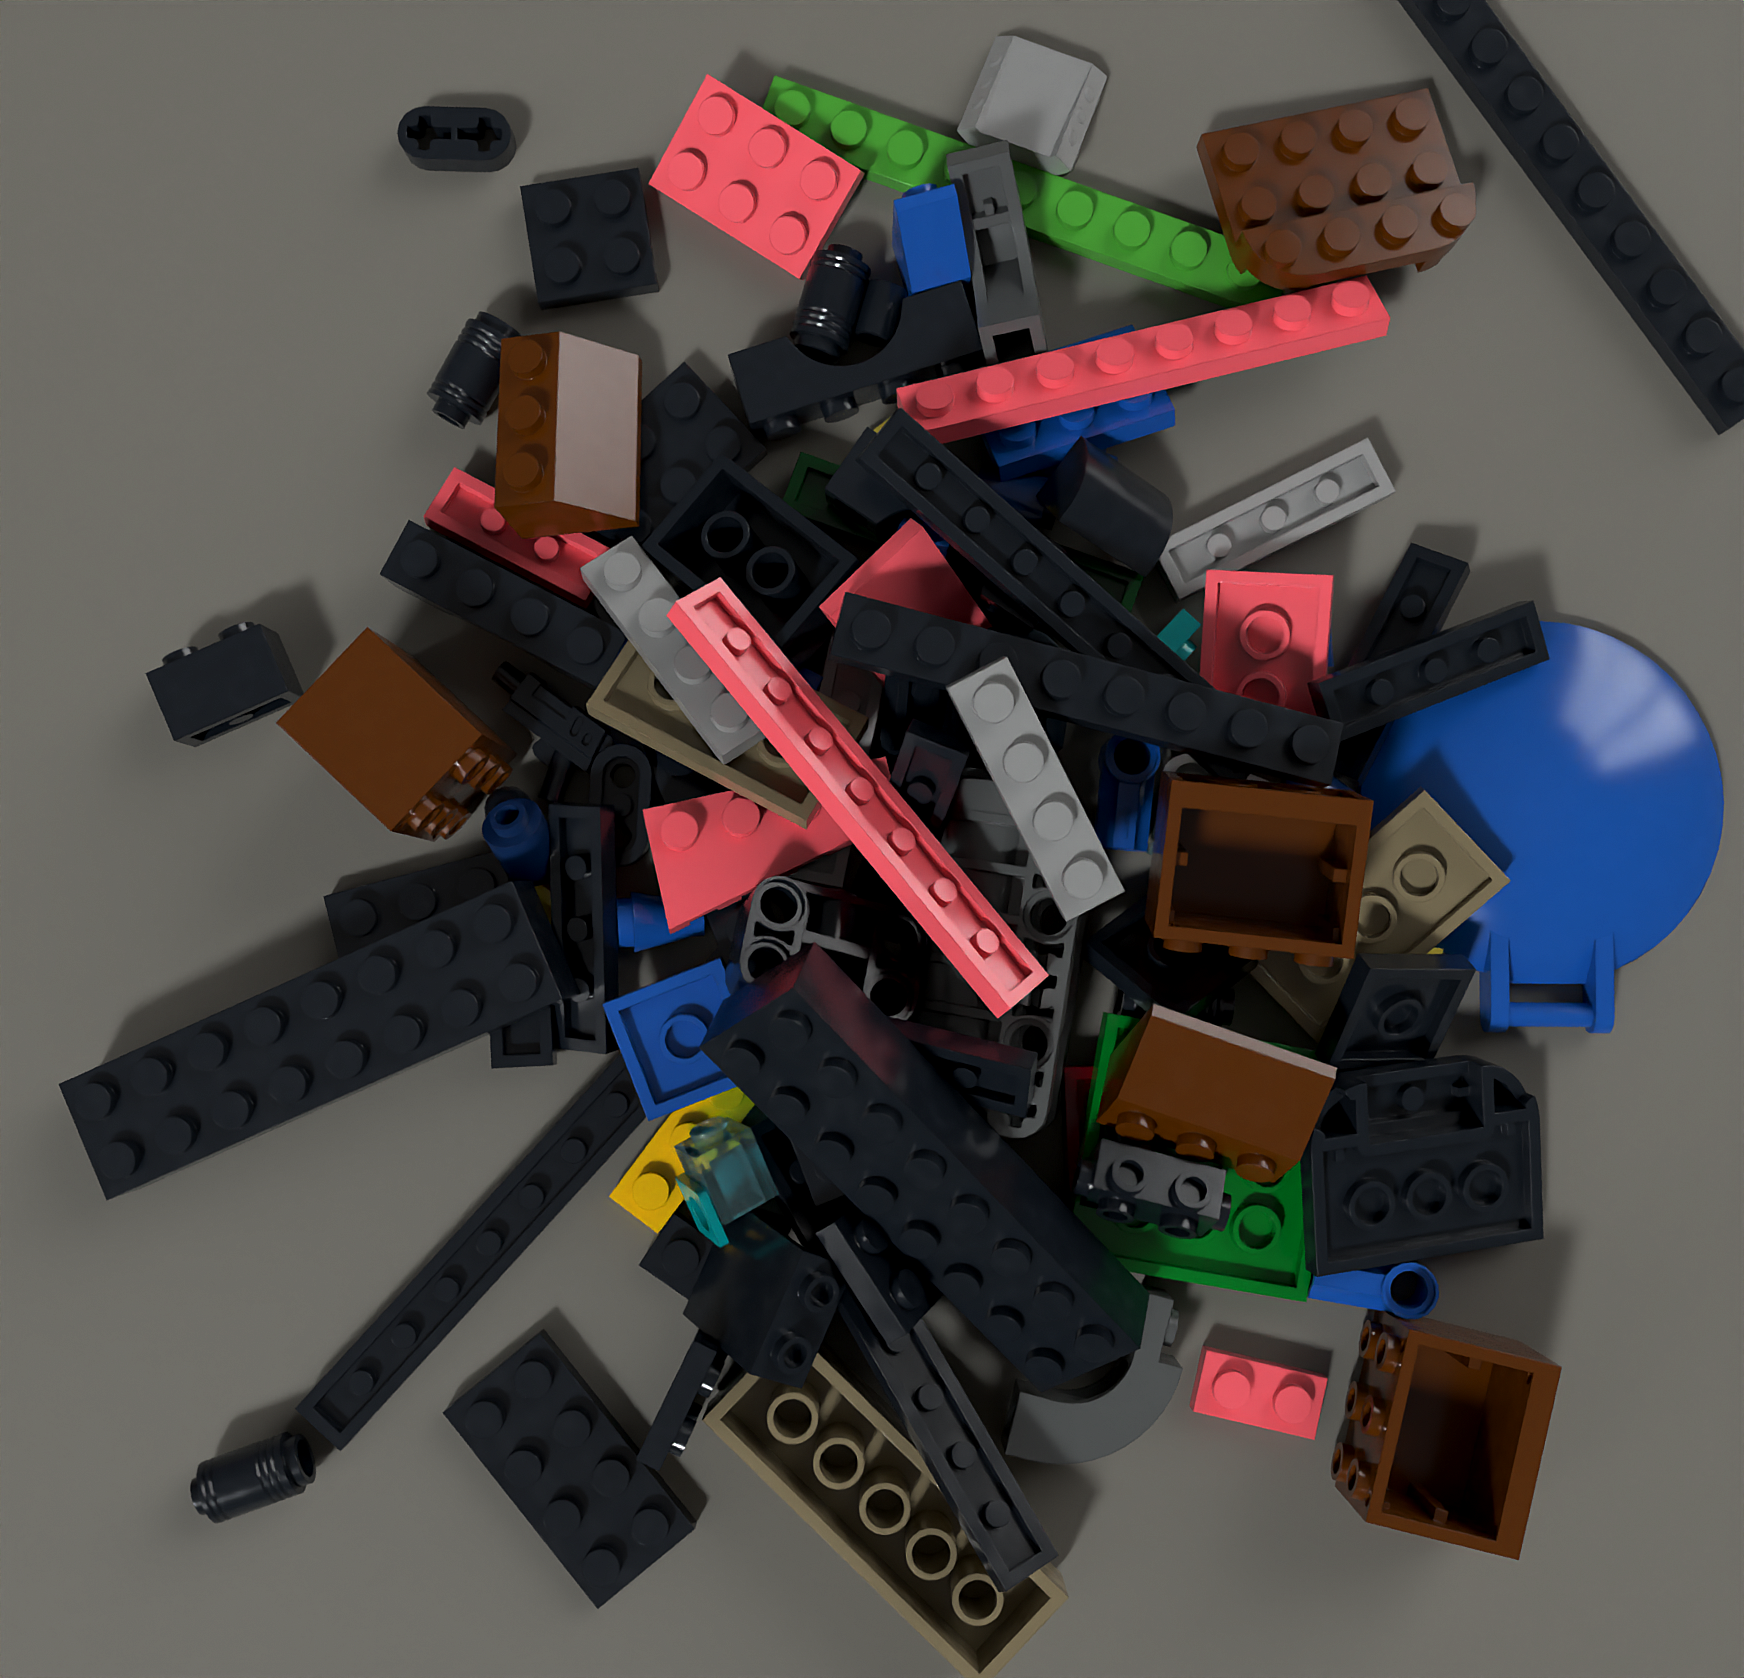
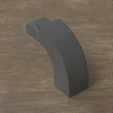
[946,140,1048,366]
[1001,1283,1183,1465]

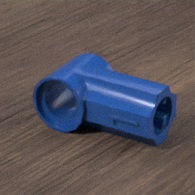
[1094,735,1161,852]
[1307,1261,1439,1319]

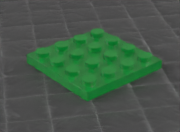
[1069,1012,1346,1302]

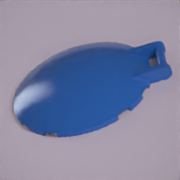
[1358,621,1724,1034]

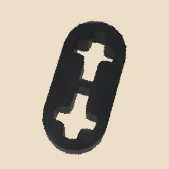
[397,106,516,172]

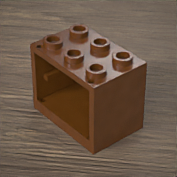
[276,627,517,842]
[1145,771,1374,967]
[1331,1310,1562,1560]

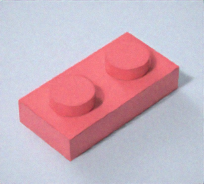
[1189,1345,1328,1440]

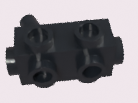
[1072,1126,1232,1239]

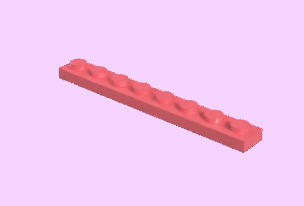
[896,275,1390,444]
[666,577,1049,1019]

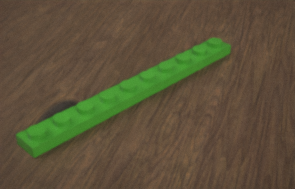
[763,75,1337,308]

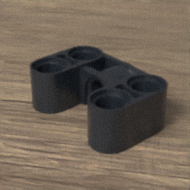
[725,876,928,1020]

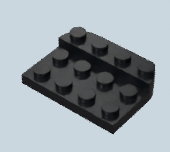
[1300,1055,1544,1277]

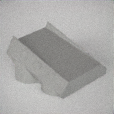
[957,36,1107,177]

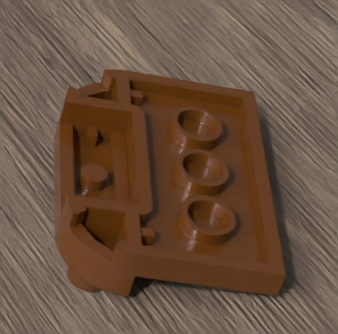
[1196,88,1476,296]

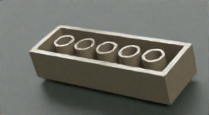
[702,1341,1069,1678]

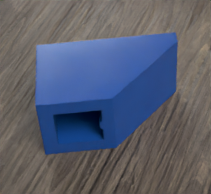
[892,183,971,297]

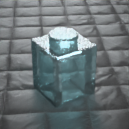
[674,1117,779,1225]

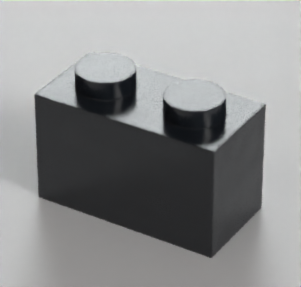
[145,622,304,747]

